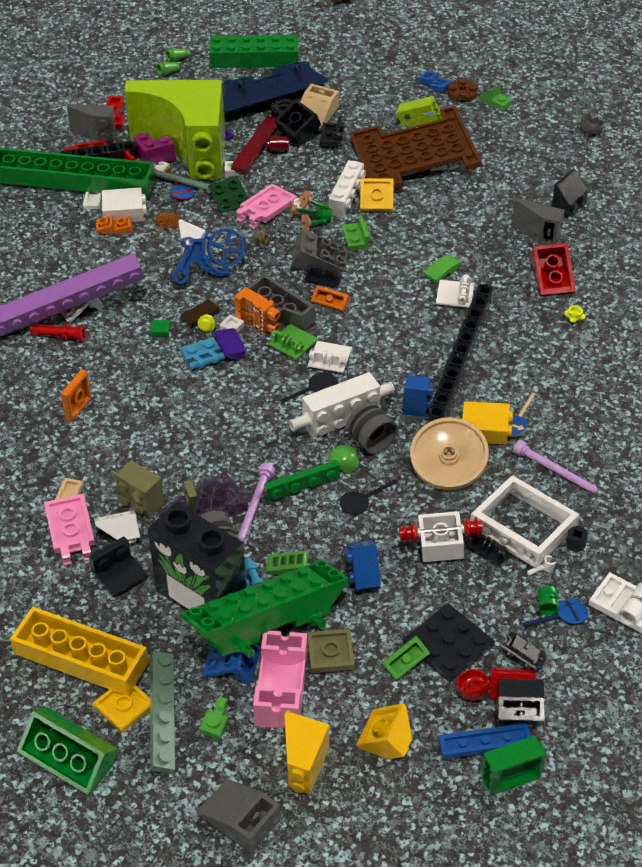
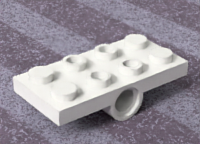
[588,572,642,633]

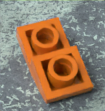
[96,215,133,234]

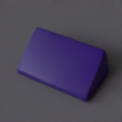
[214,328,246,361]

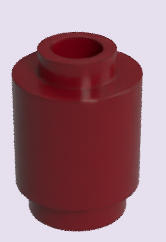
[266,136,289,153]

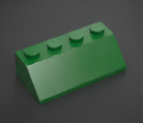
[16,707,119,795]

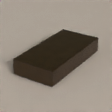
[181,299,220,328]

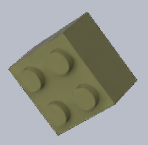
[115,460,164,519]

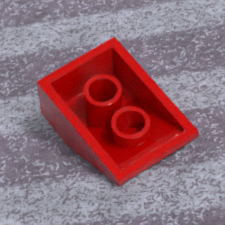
[531,243,576,296]

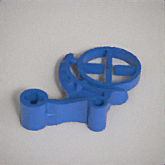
[170,228,245,284]

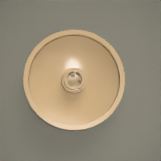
[410,417,489,490]

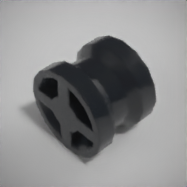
[566,526,588,552]

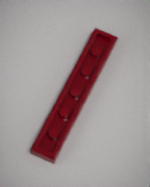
[231,116,278,175]

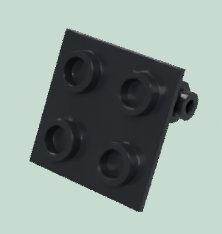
[466,533,512,566]

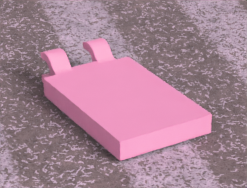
[236,184,297,229]
[44,494,95,566]

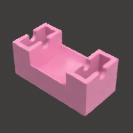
[253,631,308,728]

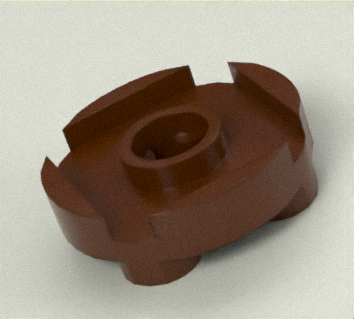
[448,78,478,102]

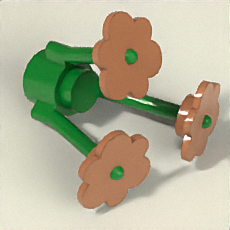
[290,190,332,231]

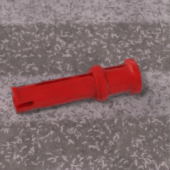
[30,324,86,341]

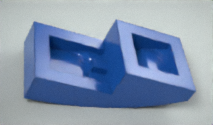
[418,71,452,93]

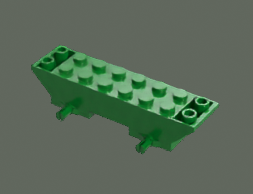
[180,560,349,658]

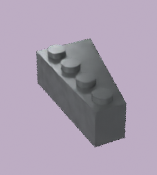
[247,273,317,331]

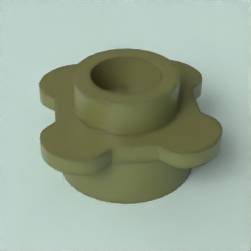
[254,228,269,248]

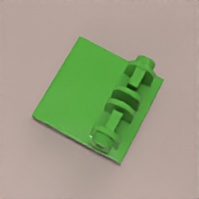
[268,324,318,360]

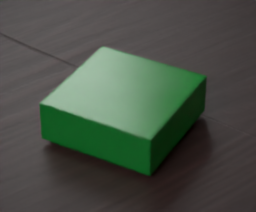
[151,320,170,337]

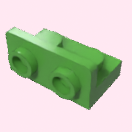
[342,215,371,251]

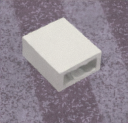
[102,188,147,222]

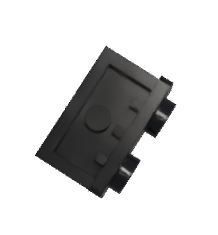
[319,116,344,147]

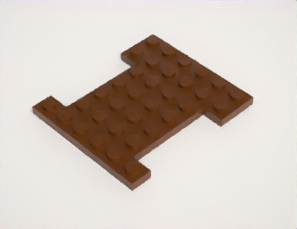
[350,106,482,190]

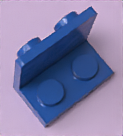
[202,643,261,685]

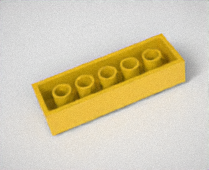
[10,606,149,696]

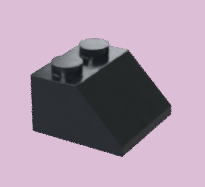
[552,169,588,219]

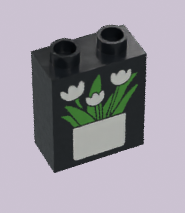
[147,502,246,611]

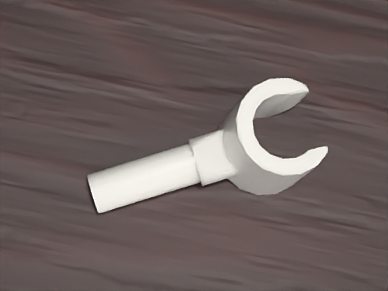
[527,555,556,576]

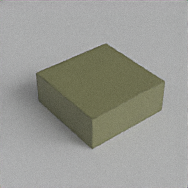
[183,480,197,509]

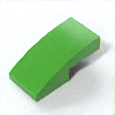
[424,254,462,284]

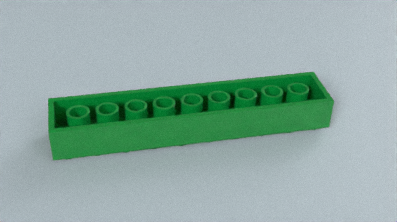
[0,148,156,198]

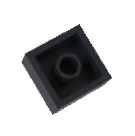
[274,99,321,146]

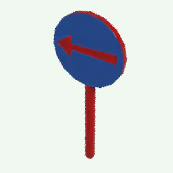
[166,169,194,200]

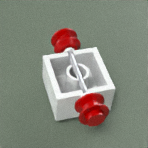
[399,511,483,562]

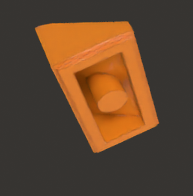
[311,285,351,311]

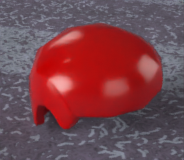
[456,669,490,701]

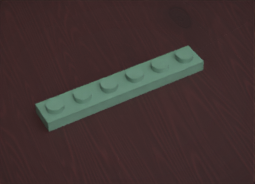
[150,651,175,774]

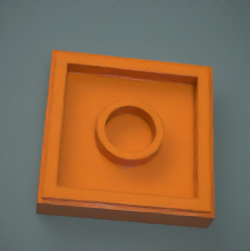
[61,369,92,422]

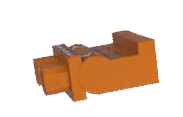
[234,287,280,335]

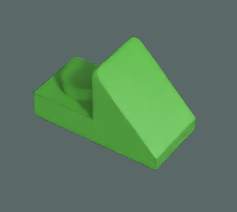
[479,84,512,111]

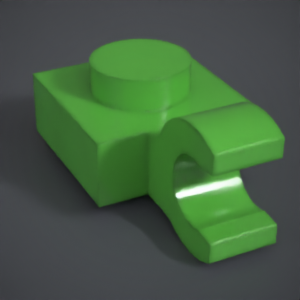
[199,696,229,740]

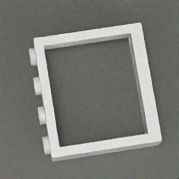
[470,476,579,568]

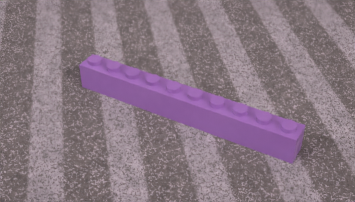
[0,253,145,336]

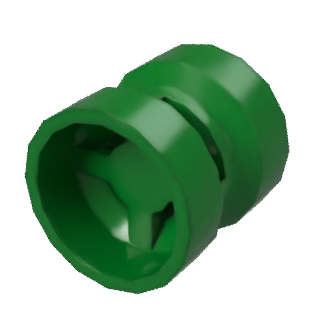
[537,586,559,615]

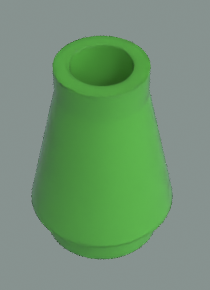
[166,48,189,62]
[157,61,180,76]

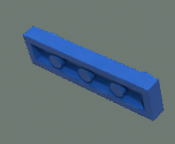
[438,723,531,760]

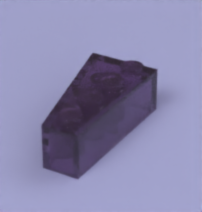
[159,471,249,517]

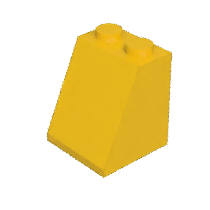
[284,711,329,794]

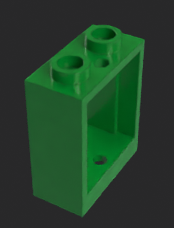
[480,736,546,796]

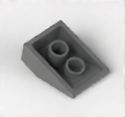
[67,104,117,143]

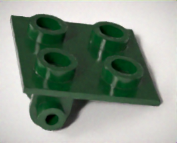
[208,176,249,214]

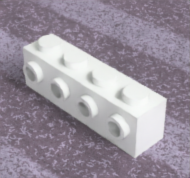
[329,160,366,218]

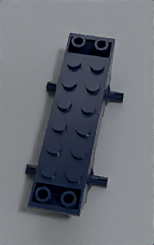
[222,61,328,115]

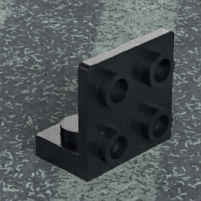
[89,536,148,597]

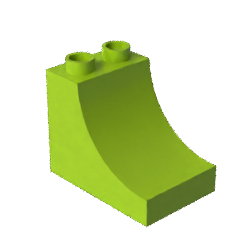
[124,80,226,179]

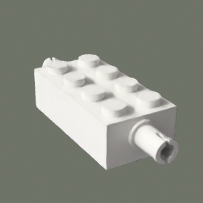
[289,372,395,438]

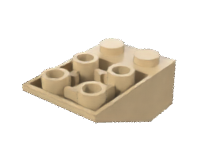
[301,84,339,131]

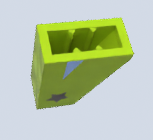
[396,96,442,127]

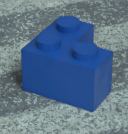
[403,375,434,417]
[344,540,381,589]

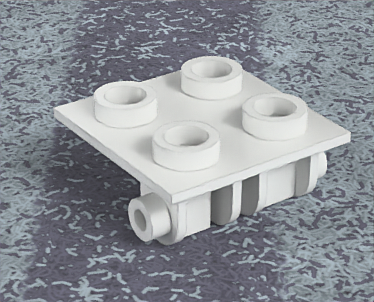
[436,275,474,308]
[308,341,352,373]

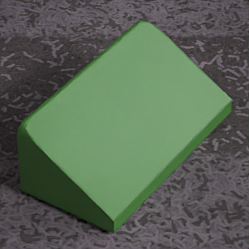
[382,636,430,680]

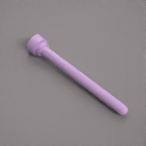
[513,440,598,493]
[238,463,275,542]

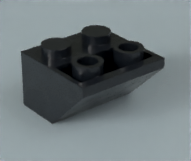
[498,678,544,725]

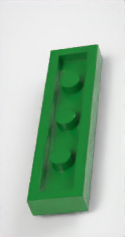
[264,460,340,502]

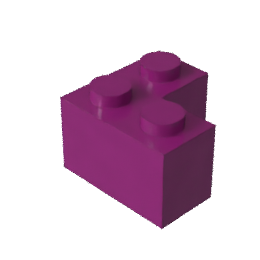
[133,133,176,165]

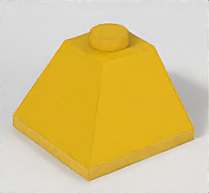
[356,703,412,759]

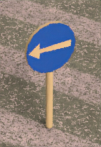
[509,393,535,437]

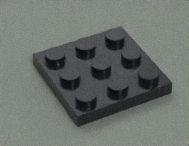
[403,603,495,683]

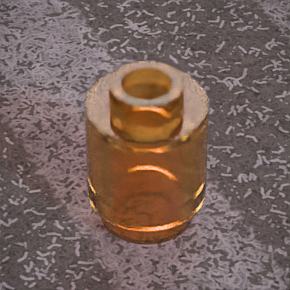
[155,211,180,228]

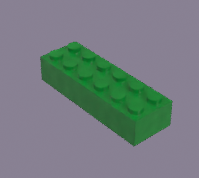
[209,34,299,68]

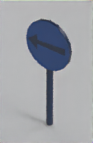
[522,599,588,627]

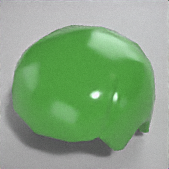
[328,445,360,474]

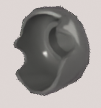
[580,113,605,134]

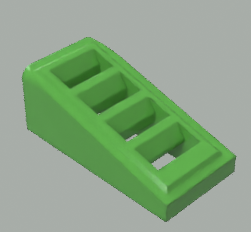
[265,551,308,575]

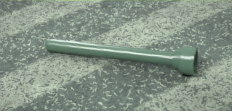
[155,168,211,191]

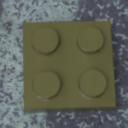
[307,629,355,673]

